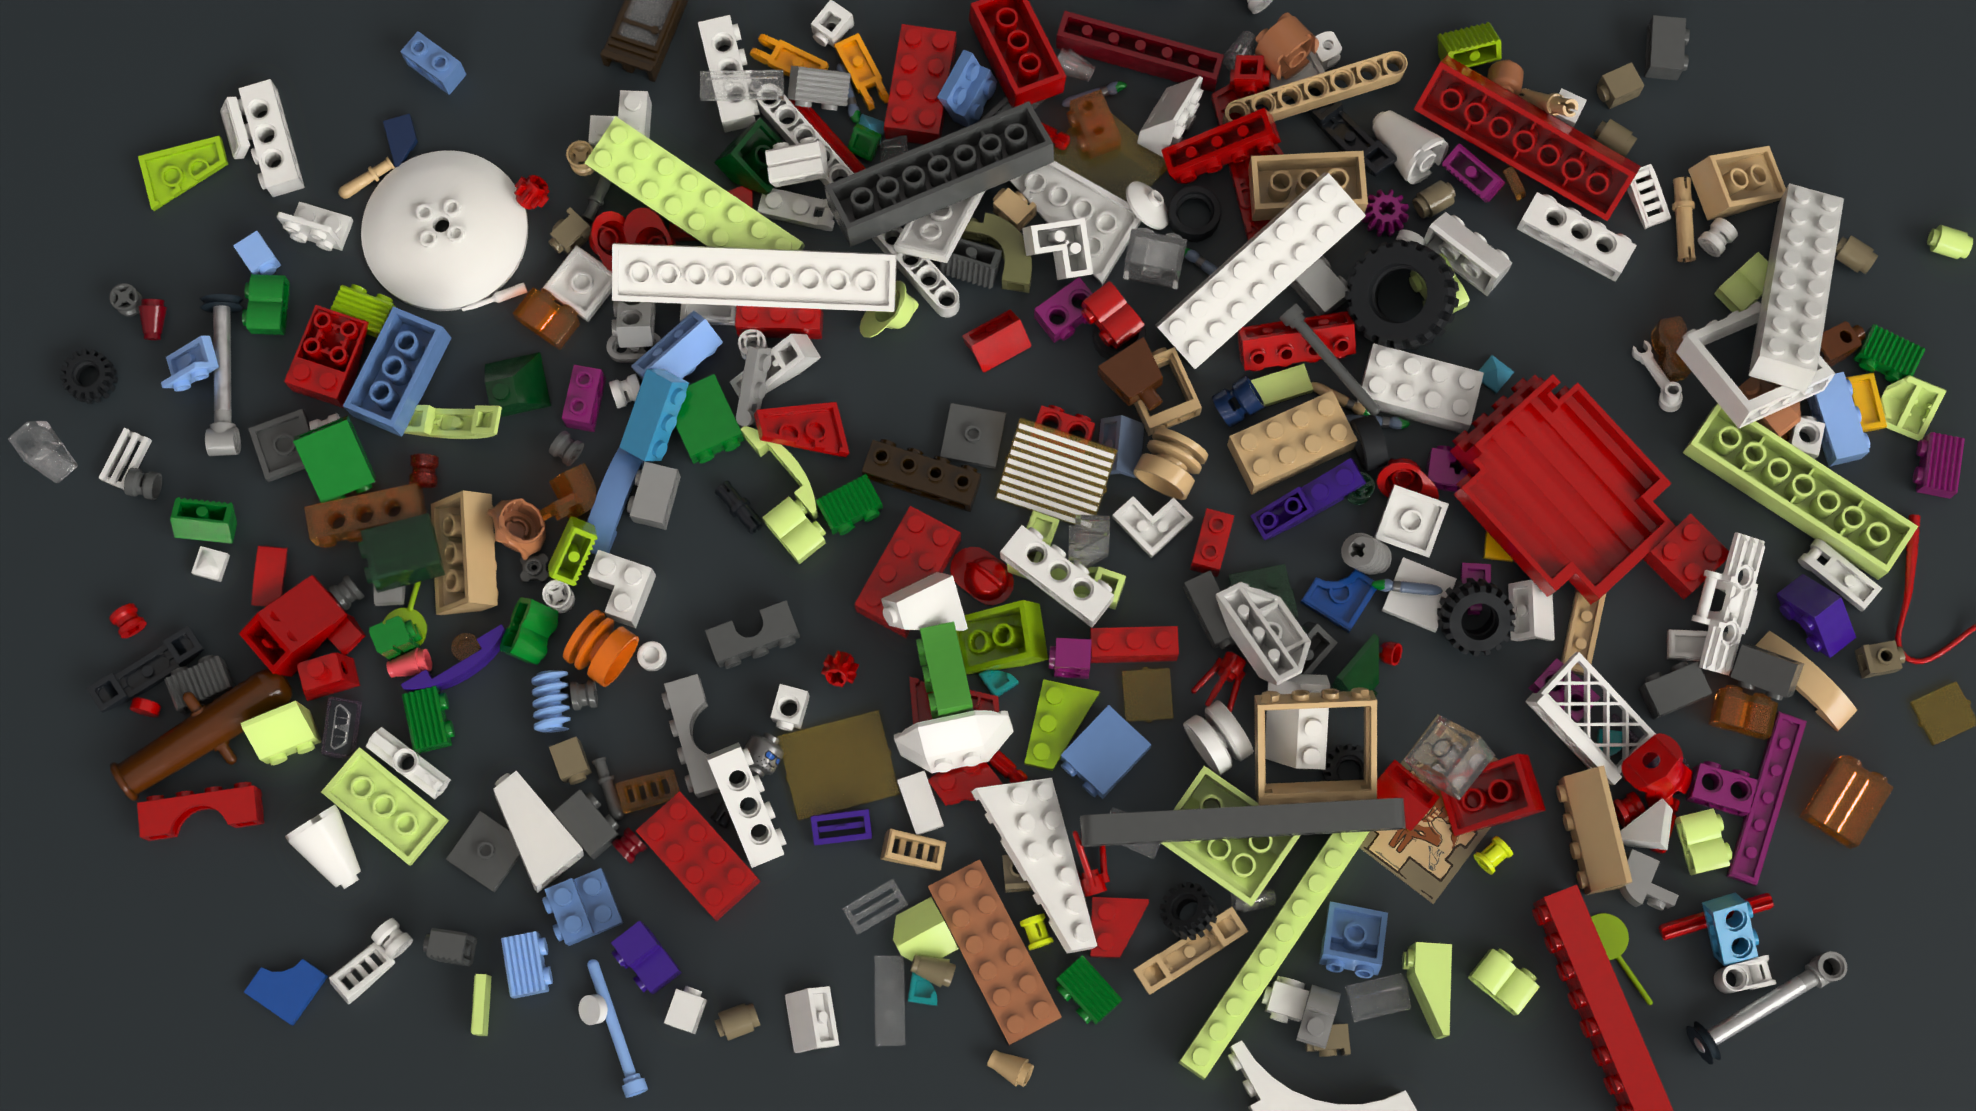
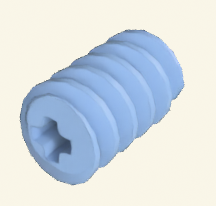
[531,670,571,733]

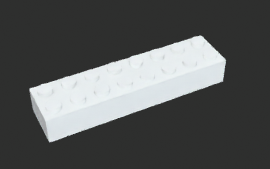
[1155,172,1366,369]
[1749,183,1844,392]

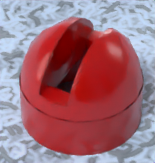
[1379,641,1402,666]

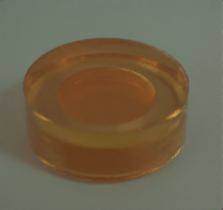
[451,633,482,661]

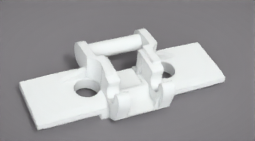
[1691,532,1765,676]

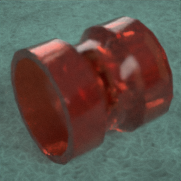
[409,454,439,488]

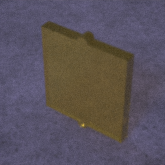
[1122,667,1173,723]
[1910,681,1976,745]

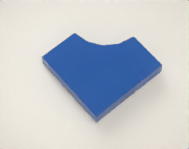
[1300,569,1377,633]
[244,959,328,1026]

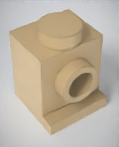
[993,187,1037,232]

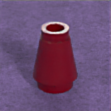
[138,299,167,340]

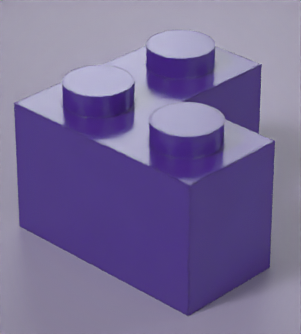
[1777,574,1856,658]
[611,920,682,994]

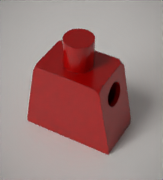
[297,652,361,701]

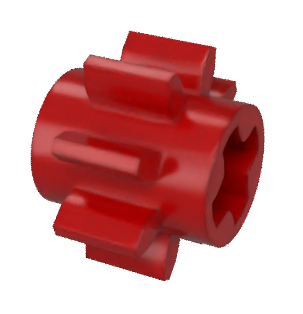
[514,175,550,209]
[821,650,859,687]

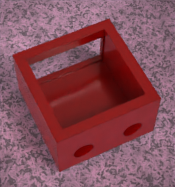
[1643,513,1729,600]

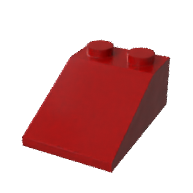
[1437,754,1546,836]

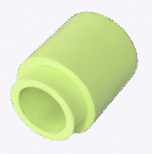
[1927,225,1973,259]

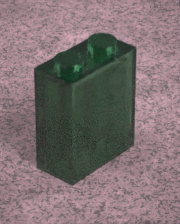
[358,513,445,593]

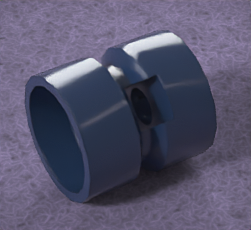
[1212,376,1265,428]

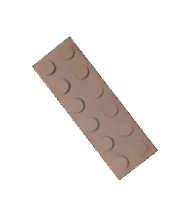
[928,859,1062,1045]

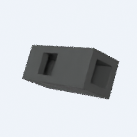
[1183,571,1236,650]

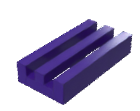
[811,808,872,845]

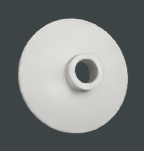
[1126,181,1169,230]

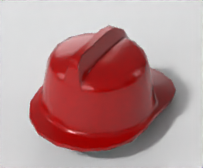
[624,207,676,245]
[589,211,628,273]
[1377,458,1439,500]
[950,547,1014,605]

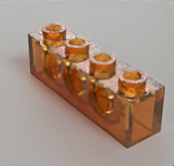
[304,483,428,548]

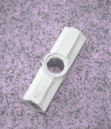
[366,727,451,799]

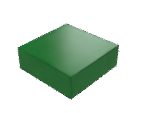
[847,124,882,162]

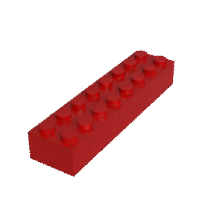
[1414,55,1641,221]
[1532,885,1674,1111]

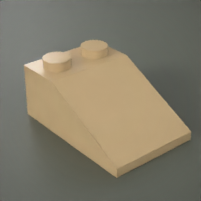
[1688,146,1786,221]

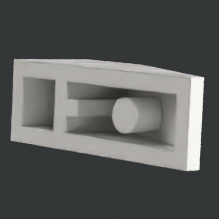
[730,334,821,397]

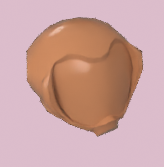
[487,498,546,560]

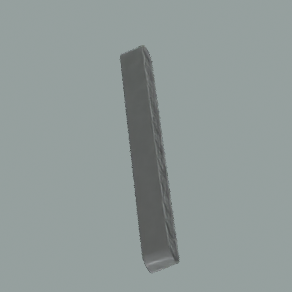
[1080,798,1406,847]

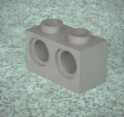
[612,301,656,348]

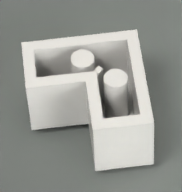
[588,90,652,149]
[1022,218,1093,280]
[588,550,656,628]

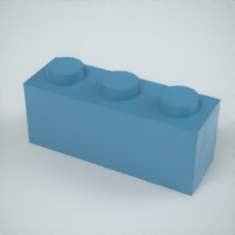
[620,369,689,461]

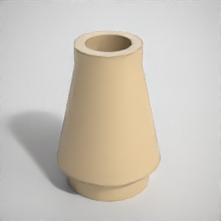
[987,1050,1034,1087]

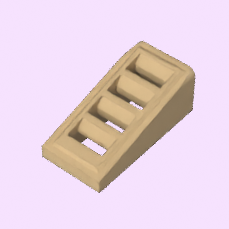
[880,829,946,871]

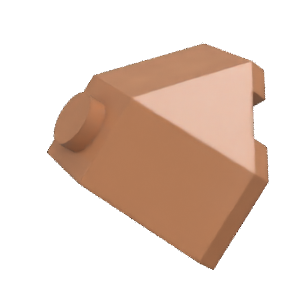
[1738,377,1801,437]

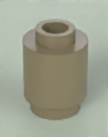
[1593,119,1637,157]
[1412,180,1456,219]
[1835,235,1878,274]
[715,1003,760,1041]

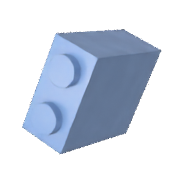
[1060,705,1151,799]

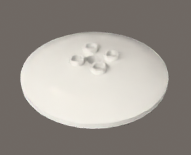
[361,151,528,311]

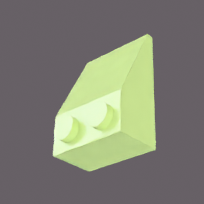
[1402,942,1452,1039]

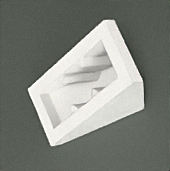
[1620,798,1673,850]

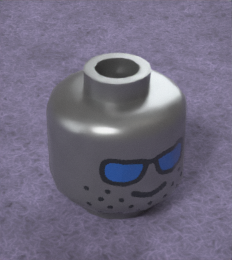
[744,732,784,778]

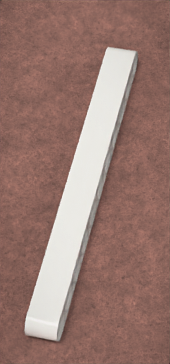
[757,84,960,318]

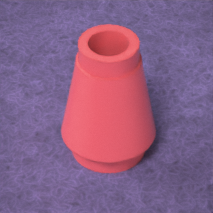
[386,648,432,678]

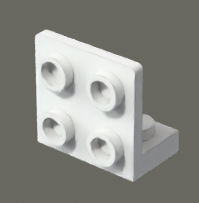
[277,202,353,251]

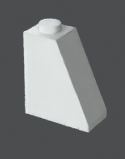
[881,572,968,631]

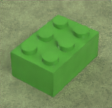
[916,622,973,719]

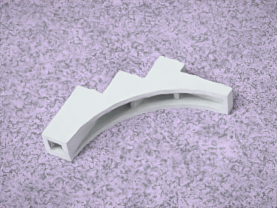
[1228,1040,1417,1111]

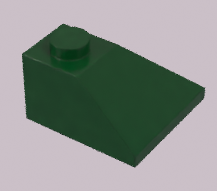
[714,118,783,195]
[485,352,551,417]
[1331,633,1379,709]

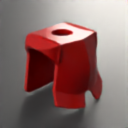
[1621,733,1693,807]

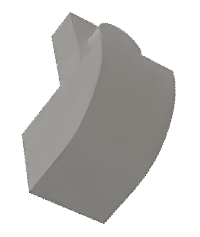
[1619,849,1679,911]
[1296,984,1341,1049]

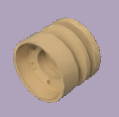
[1133,427,1208,500]

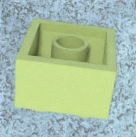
[241,701,322,765]

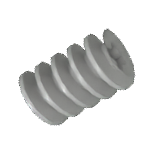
[1341,533,1392,575]

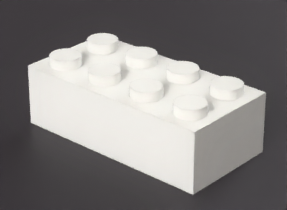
[1357,343,1484,433]

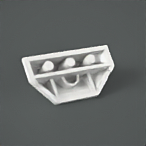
[1216,582,1311,686]
[894,710,1014,773]

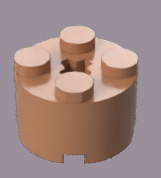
[1255,12,1319,80]

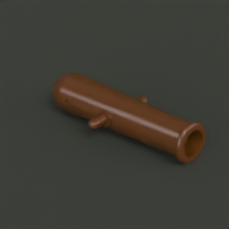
[110,669,292,801]

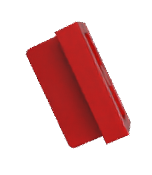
[962,309,1031,372]
[1377,759,1440,831]

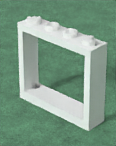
[1676,302,1835,429]

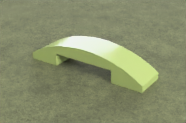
[404,405,502,439]
[741,426,818,520]

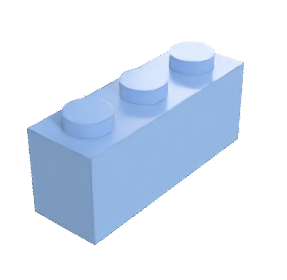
[631,311,723,381]
[1807,372,1870,467]

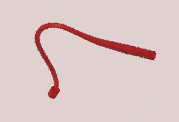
[1895,514,1976,664]

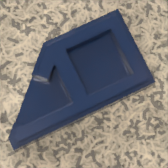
[383,114,418,168]

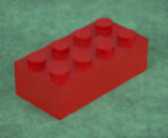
[969,0,1066,108]
[884,24,957,144]
[854,506,961,638]
[636,791,761,921]

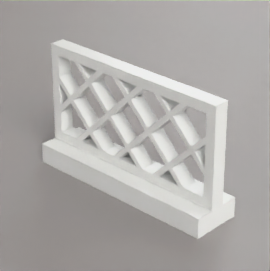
[1525,652,1656,785]

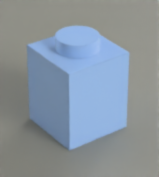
[233,231,282,275]

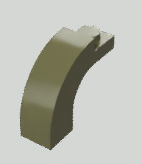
[961,213,1032,293]

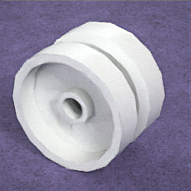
[1183,700,1254,776]

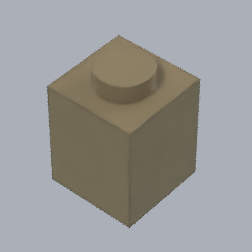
[1597,62,1645,109]
[549,737,592,785]

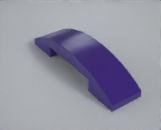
[401,624,506,693]

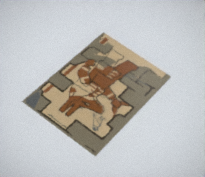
[1359,714,1498,904]

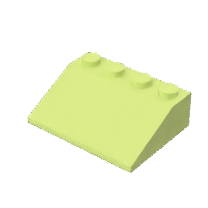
[1161,766,1301,907]

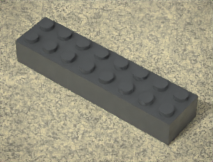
[825,101,1054,247]

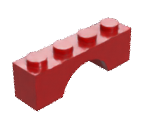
[137,782,264,841]

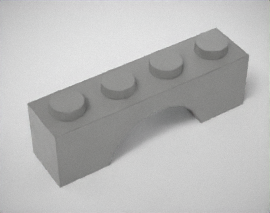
[661,674,730,798]

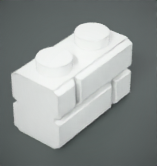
[765,137,830,187]

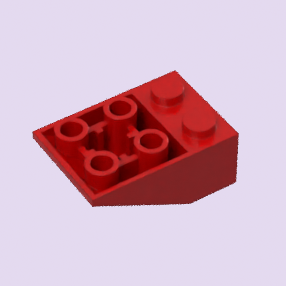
[284,305,369,408]
[239,575,348,677]

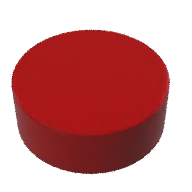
[129,697,161,718]

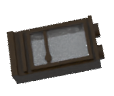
[600,0,689,82]

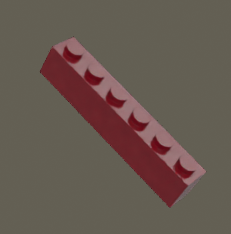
[1056,11,1224,92]

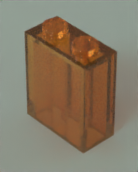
[1800,755,1894,849]

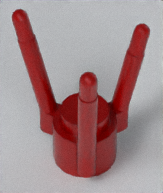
[1191,652,1246,712]
[1072,831,1110,897]

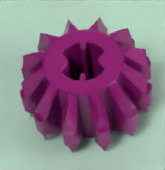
[1362,189,1409,237]

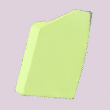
[1880,375,1946,441]
[893,897,958,961]

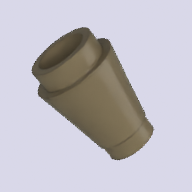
[910,954,956,988]

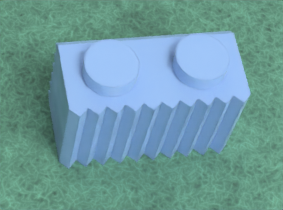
[501,931,553,999]

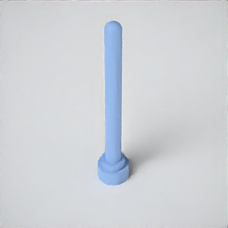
[587,959,648,1098]

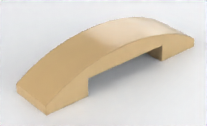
[1755,631,1857,731]
[1133,907,1249,995]

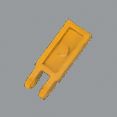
[834,33,889,111]
[750,34,829,77]

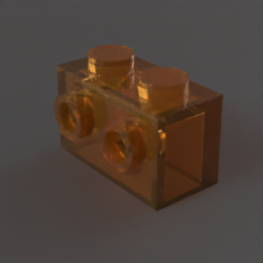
[1067,89,1121,159]

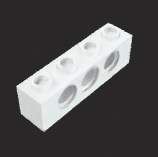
[698,15,760,133]
[237,79,305,197]
[1517,192,1637,282]
[1000,525,1114,628]
[706,742,786,868]

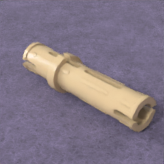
[1519,88,1578,117]
[1672,177,1696,262]

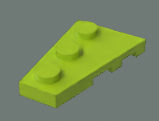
[138,136,228,211]
[1024,679,1100,771]

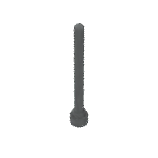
[1279,303,1380,415]

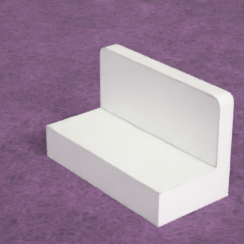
[1508,580,1555,642]
[785,986,839,1053]

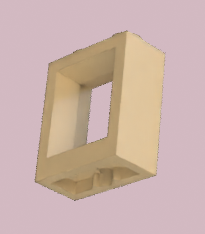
[1134,347,1202,436]

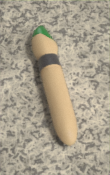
[1311,382,1370,416]

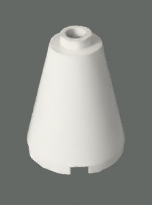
[1372,110,1449,185]
[285,805,361,889]

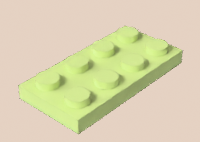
[321,747,449,866]

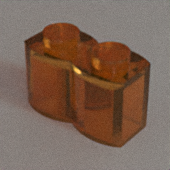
[513,287,580,350]
[1651,316,1692,382]
[1709,685,1778,740]

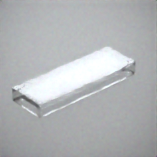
[700,70,784,101]
[874,956,906,1046]

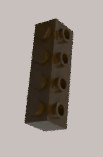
[862,439,981,512]

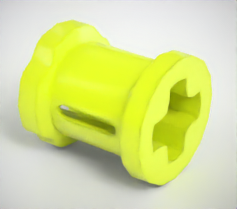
[1474,836,1513,875]
[1020,913,1054,950]

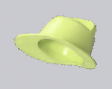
[860,281,919,338]

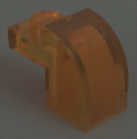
[539,463,596,521]

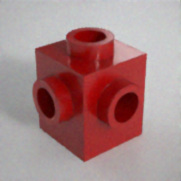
[1230,55,1271,98]

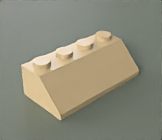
[431,490,499,615]
[1556,766,1632,895]

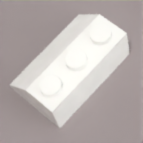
[1424,212,1512,296]
[1265,674,1330,769]

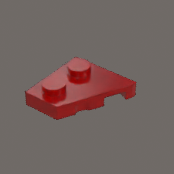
[928,762,1003,806]
[1090,897,1149,958]

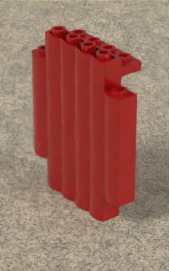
[1450,374,1676,605]

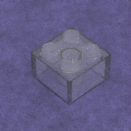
[1123,228,1187,289]
[1404,716,1495,800]

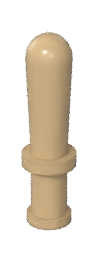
[338,157,395,199]

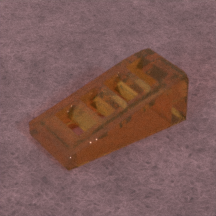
[615,769,680,814]

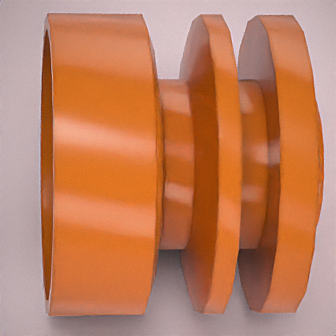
[563,609,639,687]

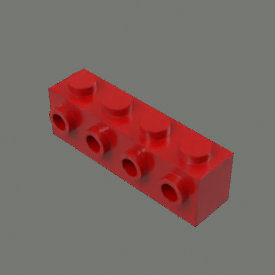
[1161,107,1281,184]
[1238,311,1356,371]

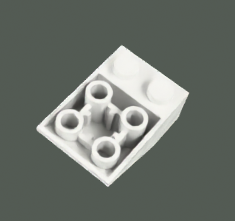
[1137,76,1204,158]

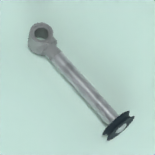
[200,294,243,456]
[1686,951,1847,1065]

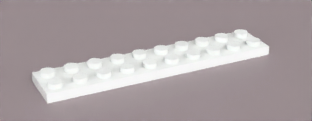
[612,243,897,312]

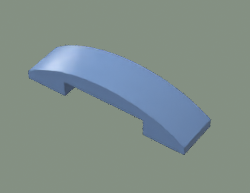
[587,447,645,555]

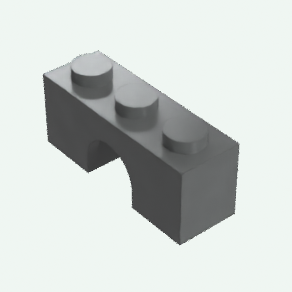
[705,600,800,669]

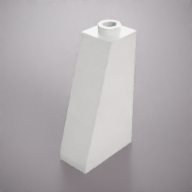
[493,771,584,893]

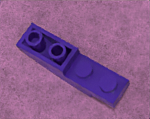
[1250,458,1367,540]

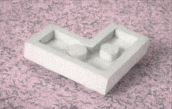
[1112,496,1193,558]

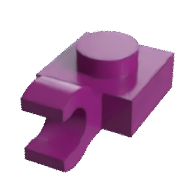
[1460,563,1491,615]

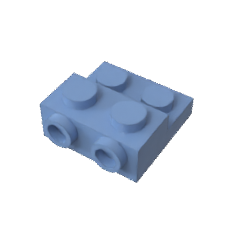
[937,50,997,127]
[542,868,624,946]
[1319,901,1388,978]

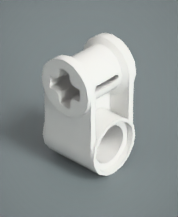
[1714,955,1777,994]

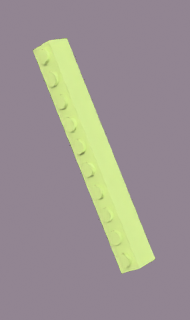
[1178,831,1370,1080]

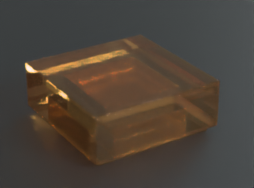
[1503,166,1526,201]

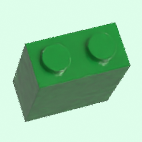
[676,374,745,464]
[293,415,376,504]

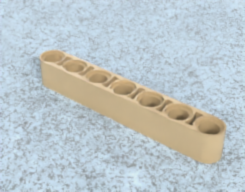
[1222,51,1408,124]

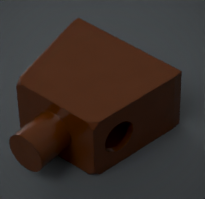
[1820,321,1866,367]
[1098,337,1163,411]

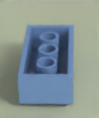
[343,307,451,437]

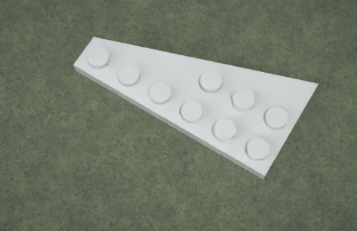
[1010,161,1142,286]
[971,778,1097,953]

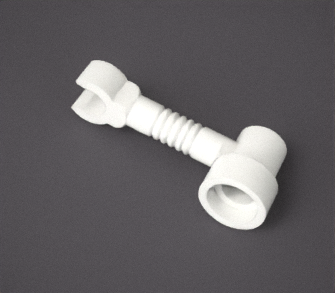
[1632,340,1683,412]

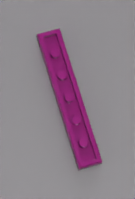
[1726,712,1807,886]

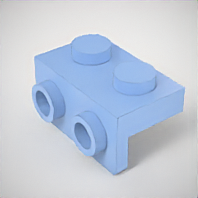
[161,336,219,391]

